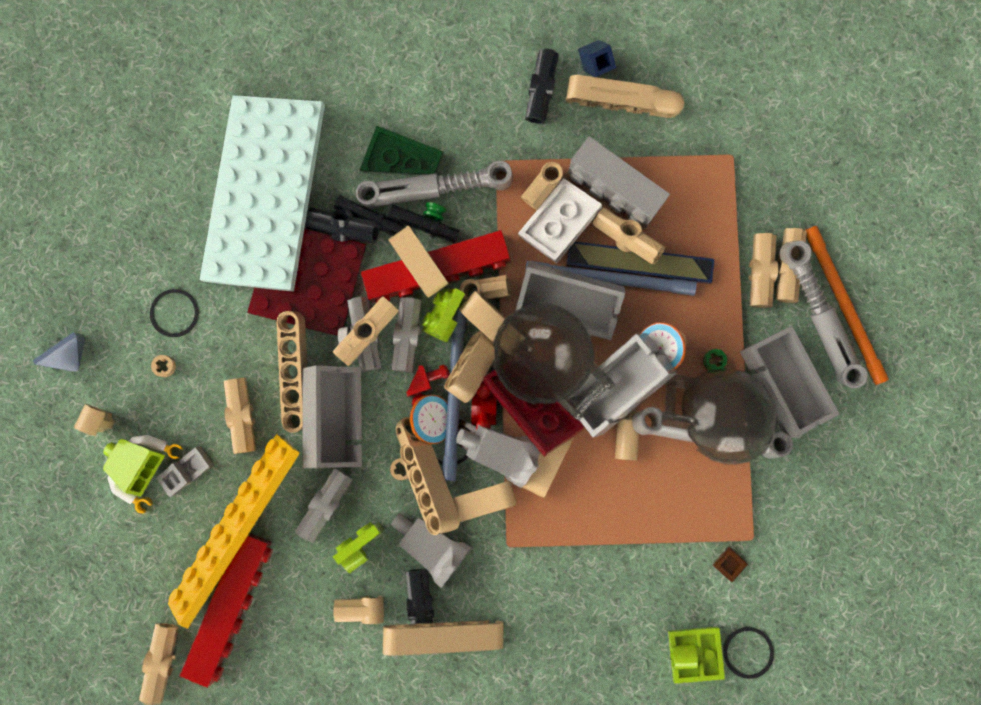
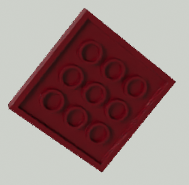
[247,229,367,336]

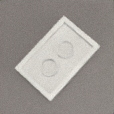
[518,178,602,263]

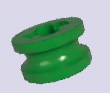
[423,202,447,221]
[703,349,727,372]

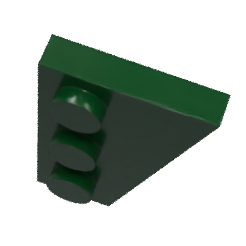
[359,125,444,175]

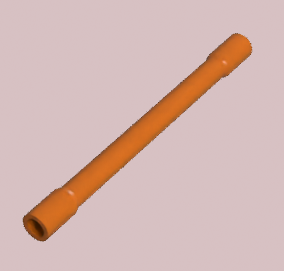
[805,225,889,385]

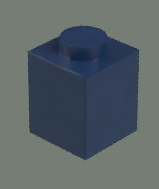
[578,40,616,77]

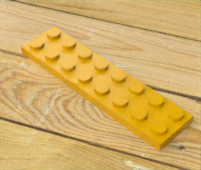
[168,434,300,629]

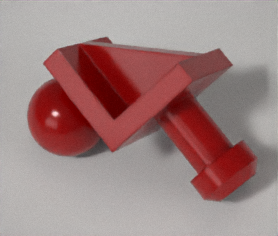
[406,364,450,407]
[471,381,496,430]

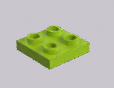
[421,289,465,343]
[332,522,385,574]
[668,626,725,684]

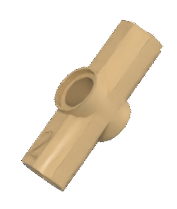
[593,208,665,264]
[775,228,807,303]
[749,233,778,308]
[333,296,399,366]
[224,378,256,454]
[139,623,179,705]

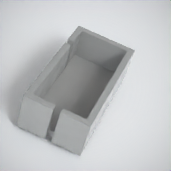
[568,136,670,229]
[515,261,625,340]
[740,326,839,438]
[563,333,678,437]
[302,366,362,468]

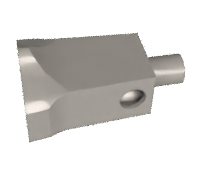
[456,425,540,488]
[391,513,473,588]

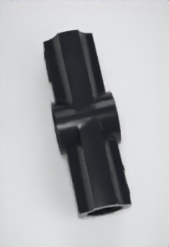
[525,48,559,124]
[305,207,380,244]
[405,568,434,624]

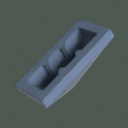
[33,332,85,372]

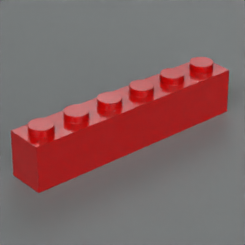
[361,230,511,303]
[179,533,273,688]

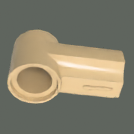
[521,162,563,210]
[460,275,511,300]
[74,404,115,436]
[334,596,384,624]

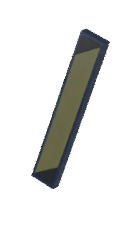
[566,241,715,284]

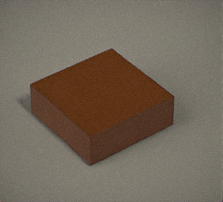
[712,547,748,583]

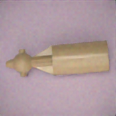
[615,409,639,461]

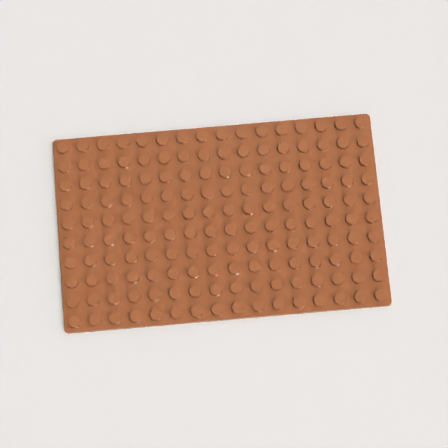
[496,155,754,547]

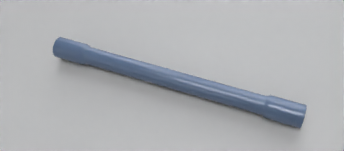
[525,261,697,296]
[442,309,467,481]

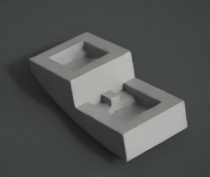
[156,446,214,497]

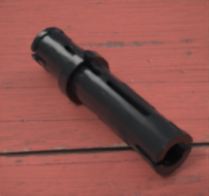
[334,195,405,236]
[387,204,460,244]

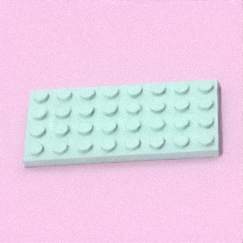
[200,95,325,292]

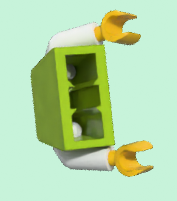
[103,435,183,513]

